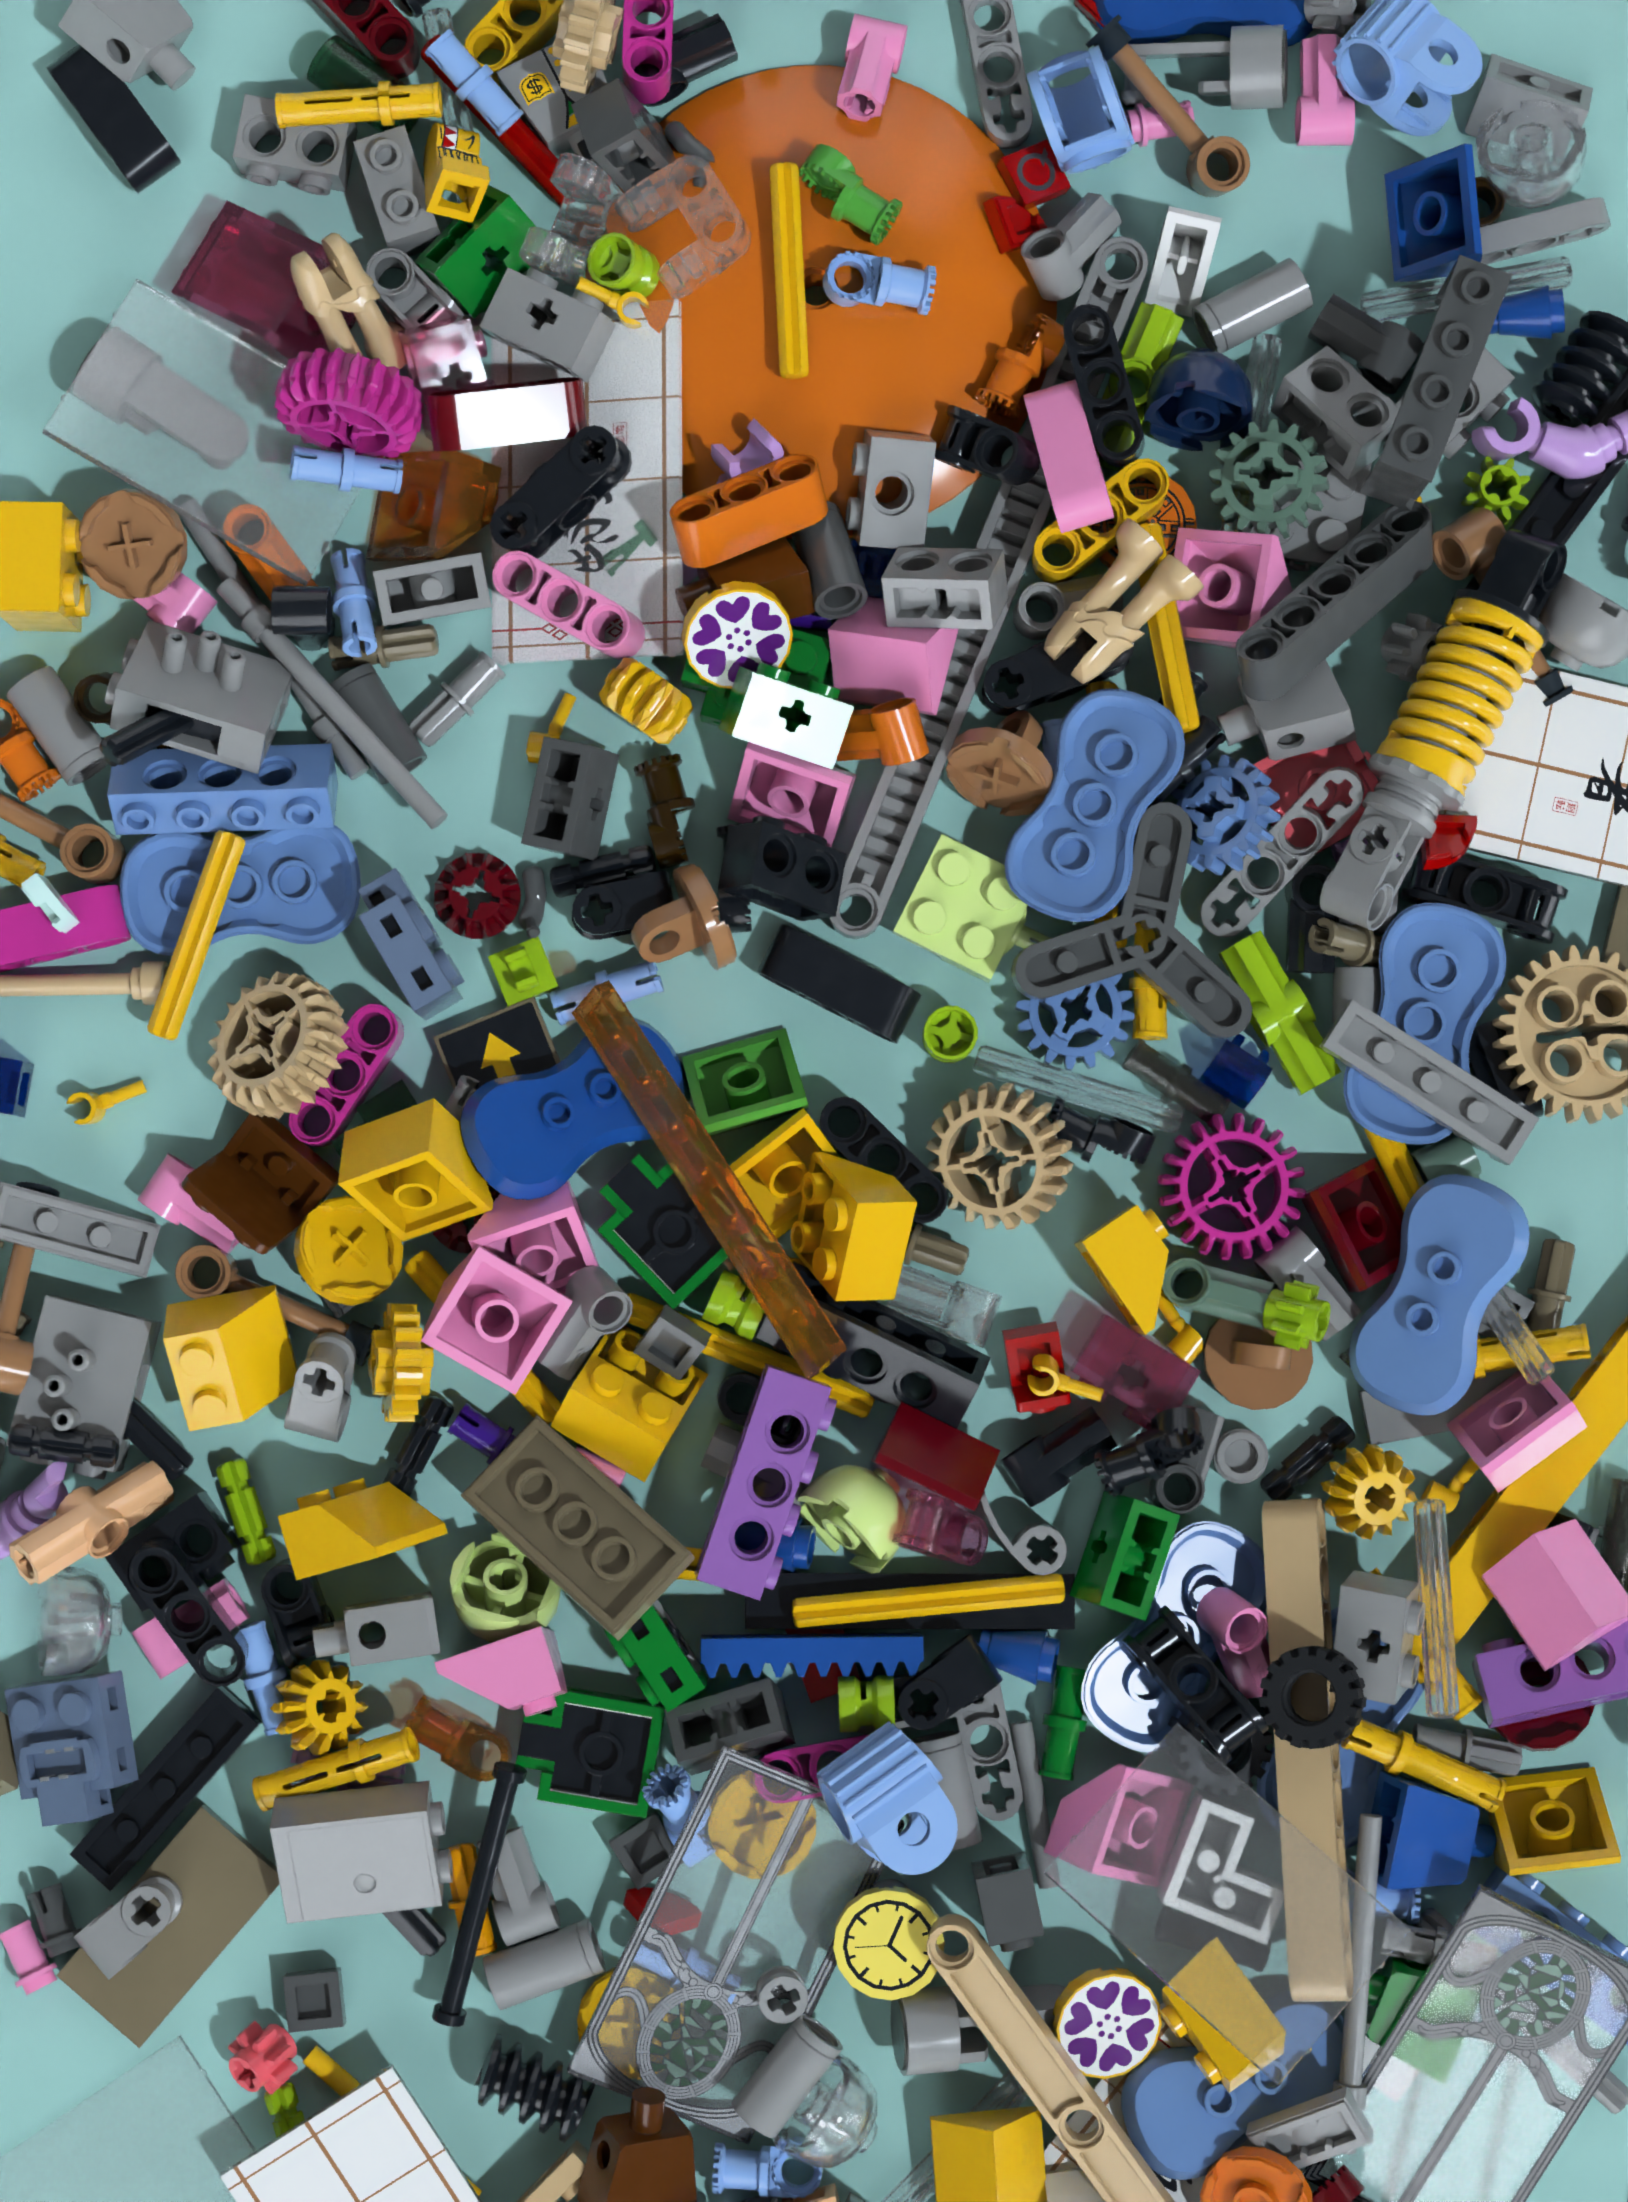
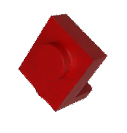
[1002,1321,1071,1414]

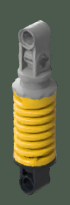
[1320,528,1567,931]

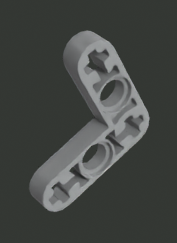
[857,1670,1023,1821]

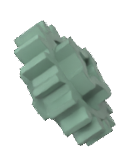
[1209,419,1330,539]

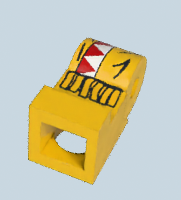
[423,122,490,223]

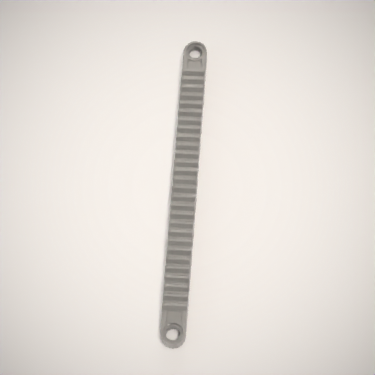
[829,236,1148,939]

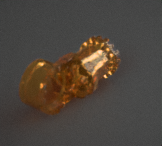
[404,1695,512,1782]

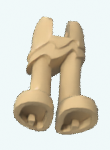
[290,233,415,370]
[1044,518,1204,684]

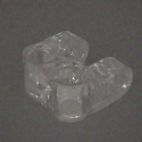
[518,152,633,288]
[614,155,751,299]

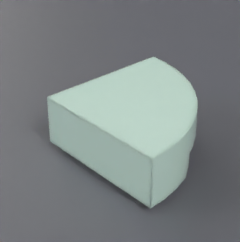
[21,873,80,934]

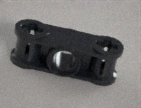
[490,425,632,559]
[981,630,1135,716]
[1400,847,1568,944]
[1121,1605,1269,1765]

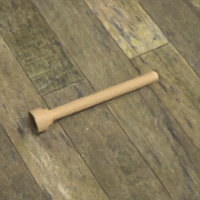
[0,961,169,1005]

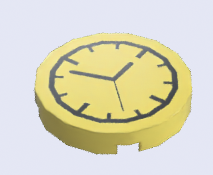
[833,1886,945,2001]

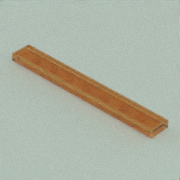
[572,980,847,1380]

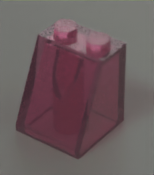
[171,200,356,368]

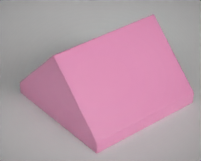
[828,597,959,716]
[727,742,857,848]
[421,1245,573,1395]
[1446,1365,1588,1493]
[1481,1518,1628,1672]

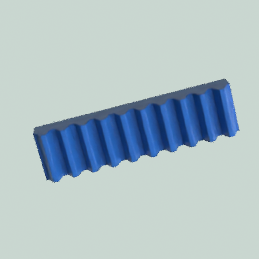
[701,1633,924,1678]

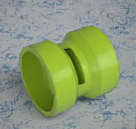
[587,232,660,298]
[922,1006,978,1063]
[702,1270,774,1341]
[838,1675,895,1732]

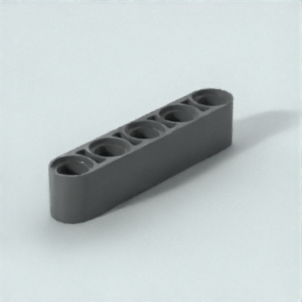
[1236,501,1434,701]

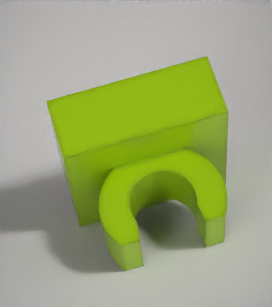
[488,937,560,1007]

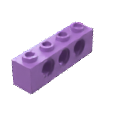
[694,1363,837,1601]
[1472,1621,1628,1729]

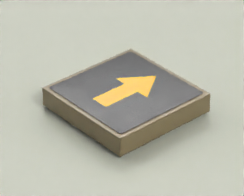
[433,997,561,1090]

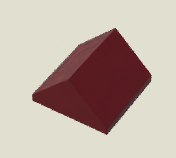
[1301,1157,1404,1292]
[871,1402,1001,1512]

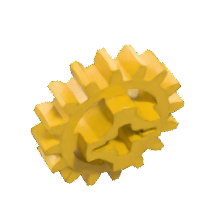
[368,1303,434,1422]

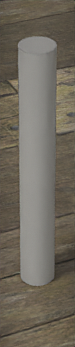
[1010,1720,1060,1889]

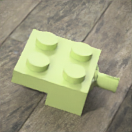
[893,834,1052,983]

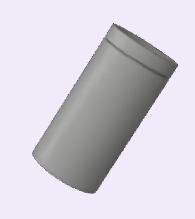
[1192,258,1313,354]
[6,666,108,786]
[911,1730,983,1851]
[483,1918,606,2010]
[732,2014,843,2138]

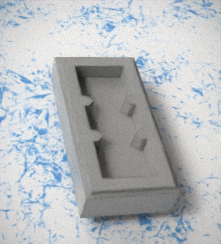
[1246,2086,1374,2169]

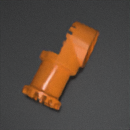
[975,313,1065,419]
[0,698,61,802]

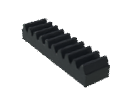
[69,1686,262,1891]

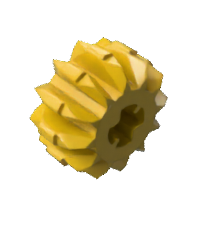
[598,658,693,744]
[1320,1443,1418,1540]
[270,1660,369,1755]

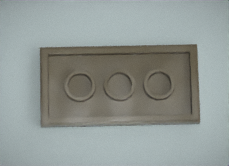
[461,1415,695,1641]
[56,1804,280,2048]

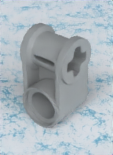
[366,248,465,355]
[284,1332,357,1442]
[73,1875,183,1980]

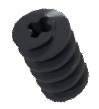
[1531,311,1628,428]
[474,2033,597,2143]

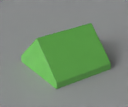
[682,1028,809,1138]

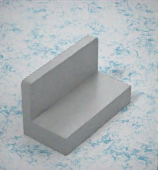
[1465,54,1593,167]

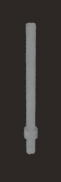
[177,500,369,780]
[217,577,448,829]
[1333,1813,1382,2154]

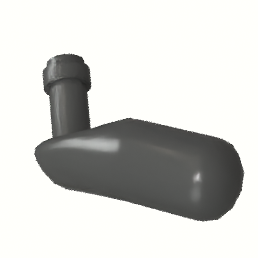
[664,121,715,188]
[518,866,547,938]

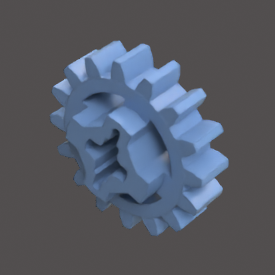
[1171,755,1281,875]
[1015,973,1135,1071]

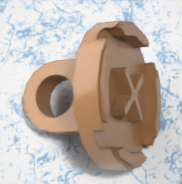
[79,488,187,599]
[946,710,1054,816]
[631,864,737,970]
[1203,1318,1313,1410]

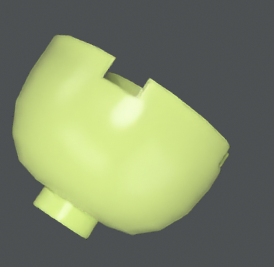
[797,1465,908,1574]
[450,1532,561,1643]

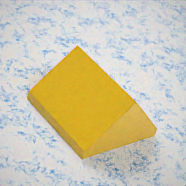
[716,1108,840,1245]
[1488,1767,1621,1876]
[929,2106,1047,2202]

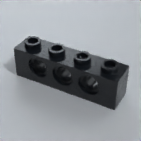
[756,1261,991,1429]

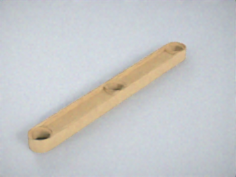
[927,1914,1175,2202]

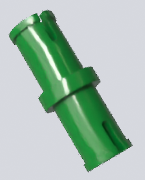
[1038,1665,1087,1781]

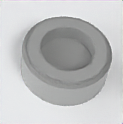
[1212,1428,1268,1484]

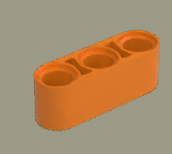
[669,454,828,568]

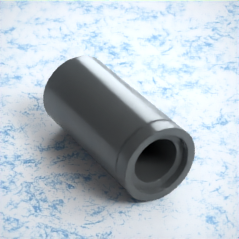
[791,501,868,619]
[330,663,427,784]

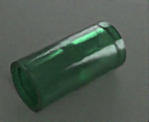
[307,35,419,134]

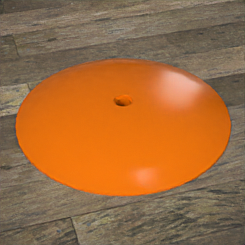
[577,65,1057,540]

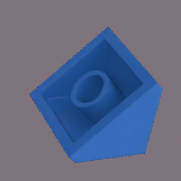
[1384,143,1482,282]

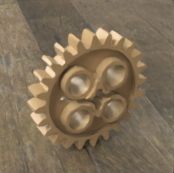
[1492,945,1628,1124]

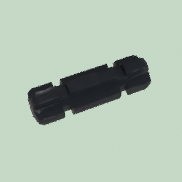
[549,845,656,898]
[383,1396,454,1497]
[1260,1416,1356,1500]
[8,1423,120,1468]

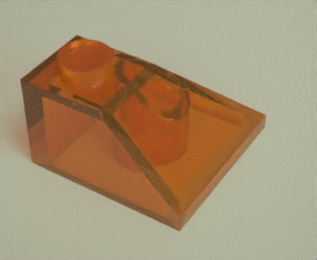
[366,451,502,562]

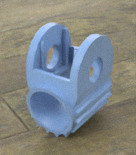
[1332,0,1483,136]
[1026,45,1135,174]
[816,1721,958,1875]

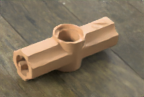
[9,1460,174,1585]

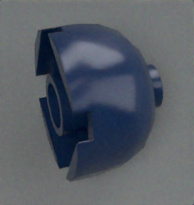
[1144,348,1253,451]

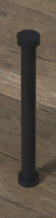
[432,1761,527,2027]

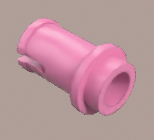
[1124,100,1195,147]
[0,1919,58,1995]

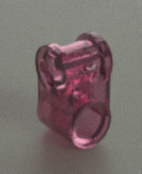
[892,1488,988,1566]

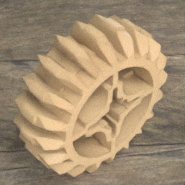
[207,971,349,1119]
[926,1082,1074,1230]

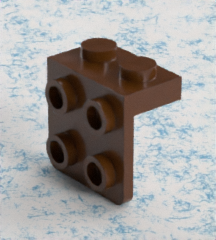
[182,1114,339,1254]

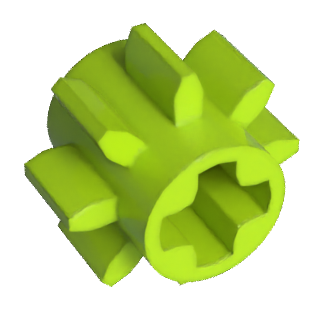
[1461,456,1530,525]
[1263,1280,1331,1351]

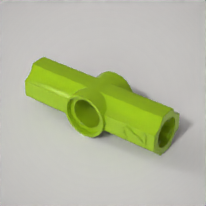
[1095,302,1184,472]
[1218,930,1342,1096]

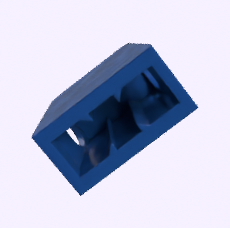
[1371,1770,1496,1890]

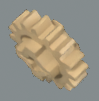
[552,0,623,94]

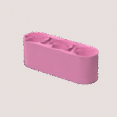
[1023,379,1114,534]
[492,551,645,660]

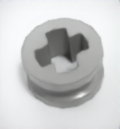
[755,1966,808,2024]

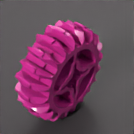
[274,348,424,458]
[1157,1113,1306,1260]

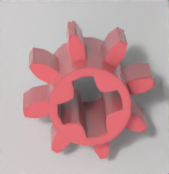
[228,2021,298,2095]

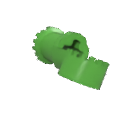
[799,144,903,246]

